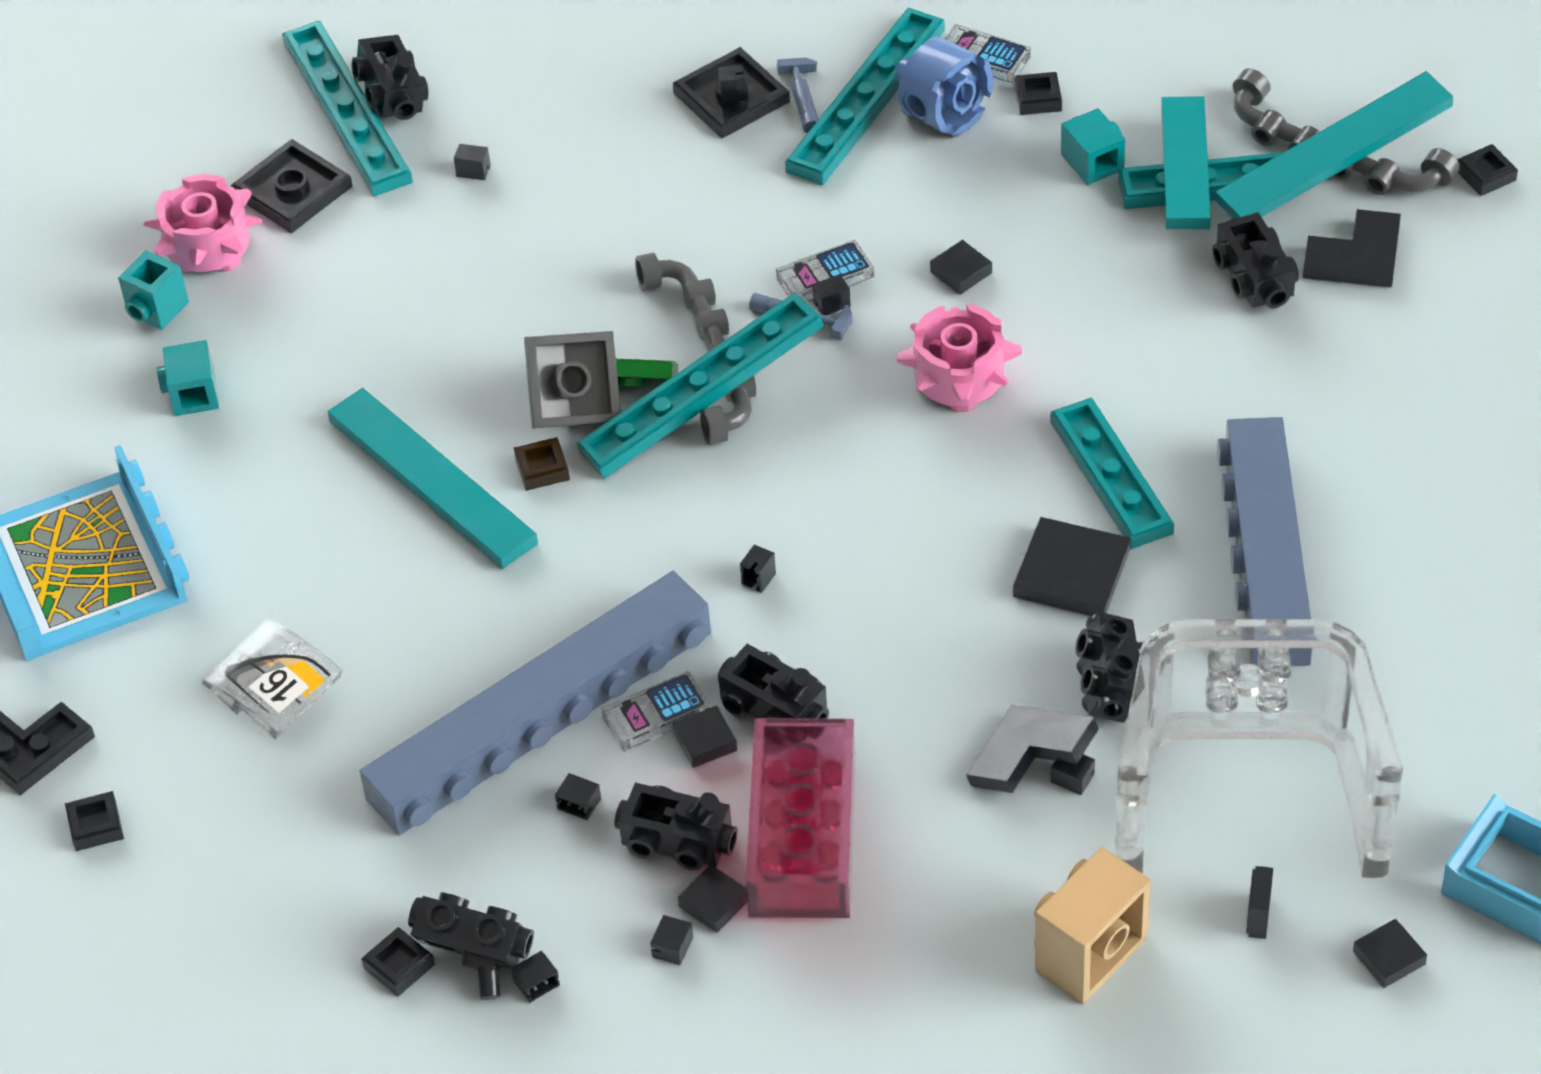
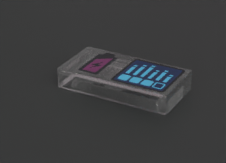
[944,23,1031,84]
[776,239,875,303]
[601,671,710,752]

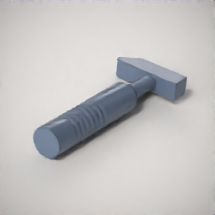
[776,57,818,133]
[749,293,852,341]

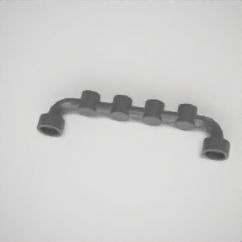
[1233,68,1460,195]
[635,252,756,445]

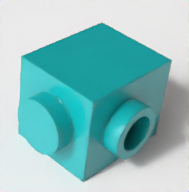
[1061,108,1125,185]
[118,250,189,330]
[157,340,219,416]

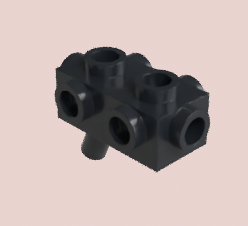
[351,34,429,120]
[1212,212,1299,309]
[1075,612,1160,723]
[718,643,829,742]
[614,782,738,870]
[408,892,534,1000]

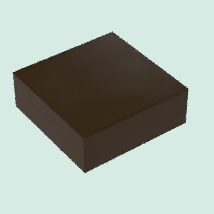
[513,437,570,491]

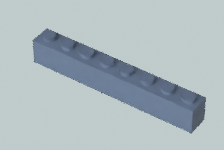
[359,570,711,836]

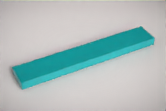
[785,7,945,185]
[282,20,413,197]
[1216,71,1453,219]
[576,292,824,479]
[327,387,538,569]

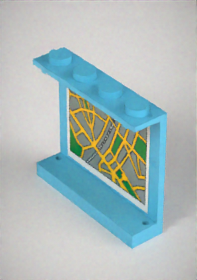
[0,445,189,661]

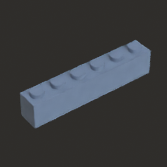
[1217,417,1313,668]

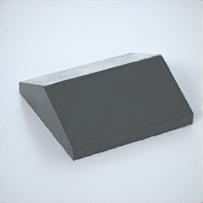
[524,331,620,429]

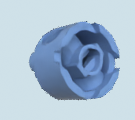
[895,36,993,135]

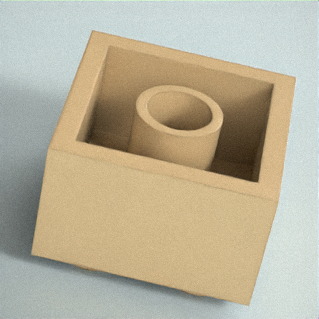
[1034,846,1151,1004]

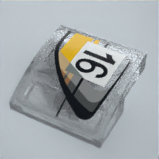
[202,619,343,739]

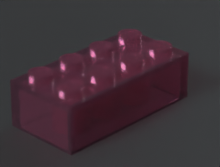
[745,718,856,918]

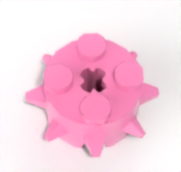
[144,174,262,273]
[896,304,1022,412]

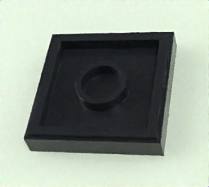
[673,47,790,138]
[231,139,353,234]
[1013,517,1131,615]

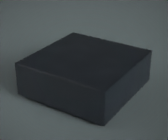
[1015,72,1062,115]
[1457,144,1518,196]
[930,239,992,295]
[672,706,738,768]
[65,791,124,851]
[678,864,750,933]
[1246,866,1273,939]
[1353,918,1427,988]
[361,927,435,997]

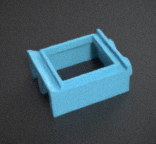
[1441,794,1541,943]

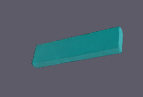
[1161,96,1211,229]
[1118,152,1284,209]
[1050,397,1174,549]

